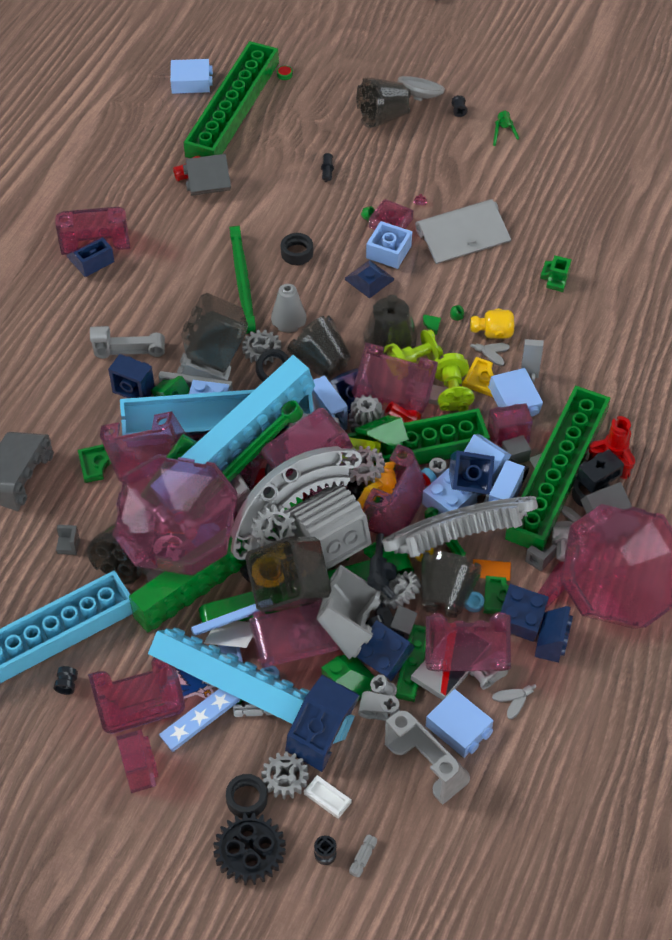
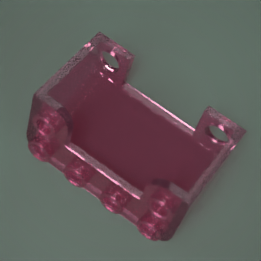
[55,207,130,255]
[352,342,438,413]
[261,408,353,477]
[100,411,187,482]
[365,444,428,537]
[425,613,511,671]

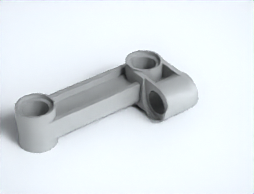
[90,326,165,359]

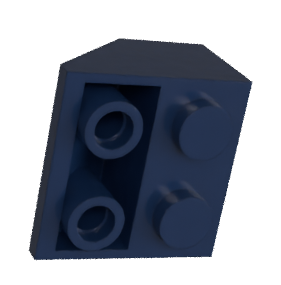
[67,237,115,277]
[534,606,573,663]

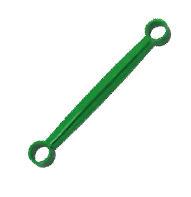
[229,225,256,334]
[183,400,304,520]

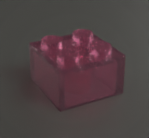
[487,403,533,448]
[116,729,159,793]

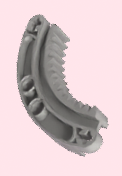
[231,446,362,560]
[382,496,538,557]

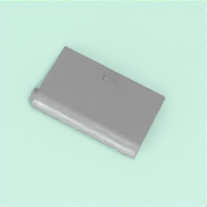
[415,199,511,264]

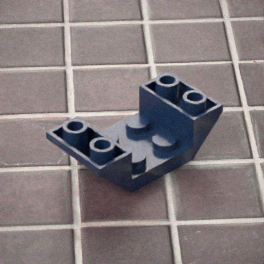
[285,675,360,772]

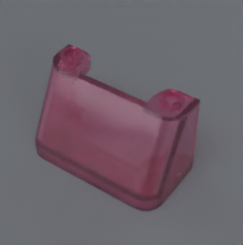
[249,597,341,668]
[88,657,185,734]

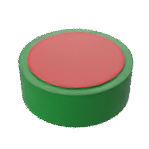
[277,66,293,80]

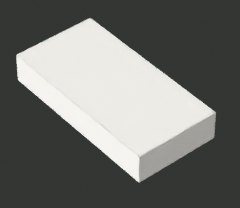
[304,775,352,819]

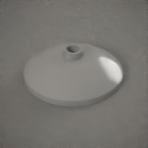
[397,76,445,101]

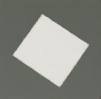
[204,621,260,648]

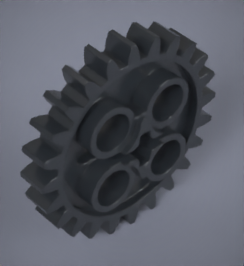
[213,813,286,885]

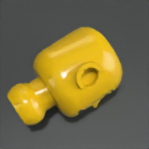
[470,308,514,339]

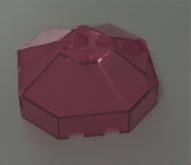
[113,454,238,576]
[561,504,672,629]

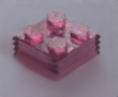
[368,199,414,230]

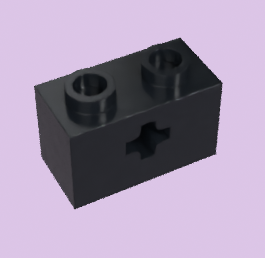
[577,449,624,493]

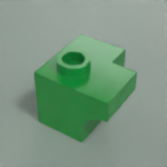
[540,255,572,292]
[151,376,190,397]

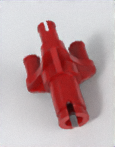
[588,416,635,479]

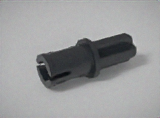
[321,153,334,182]

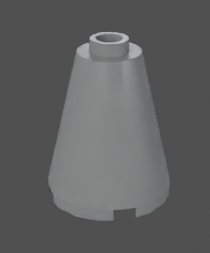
[271,284,307,333]

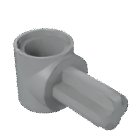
[552,526,573,562]

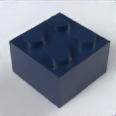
[108,354,155,398]
[495,584,549,642]
[356,620,415,681]

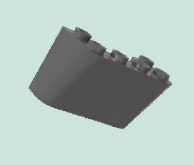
[0,432,54,511]

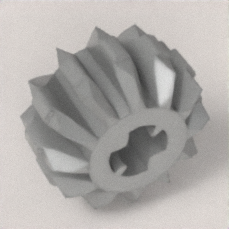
[351,394,382,425]

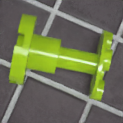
[384,329,443,380]
[431,353,475,412]

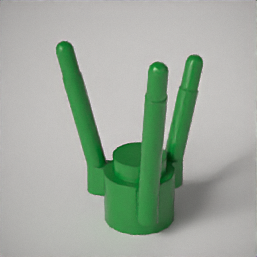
[493,110,519,146]

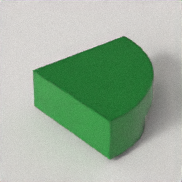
[423,315,441,335]

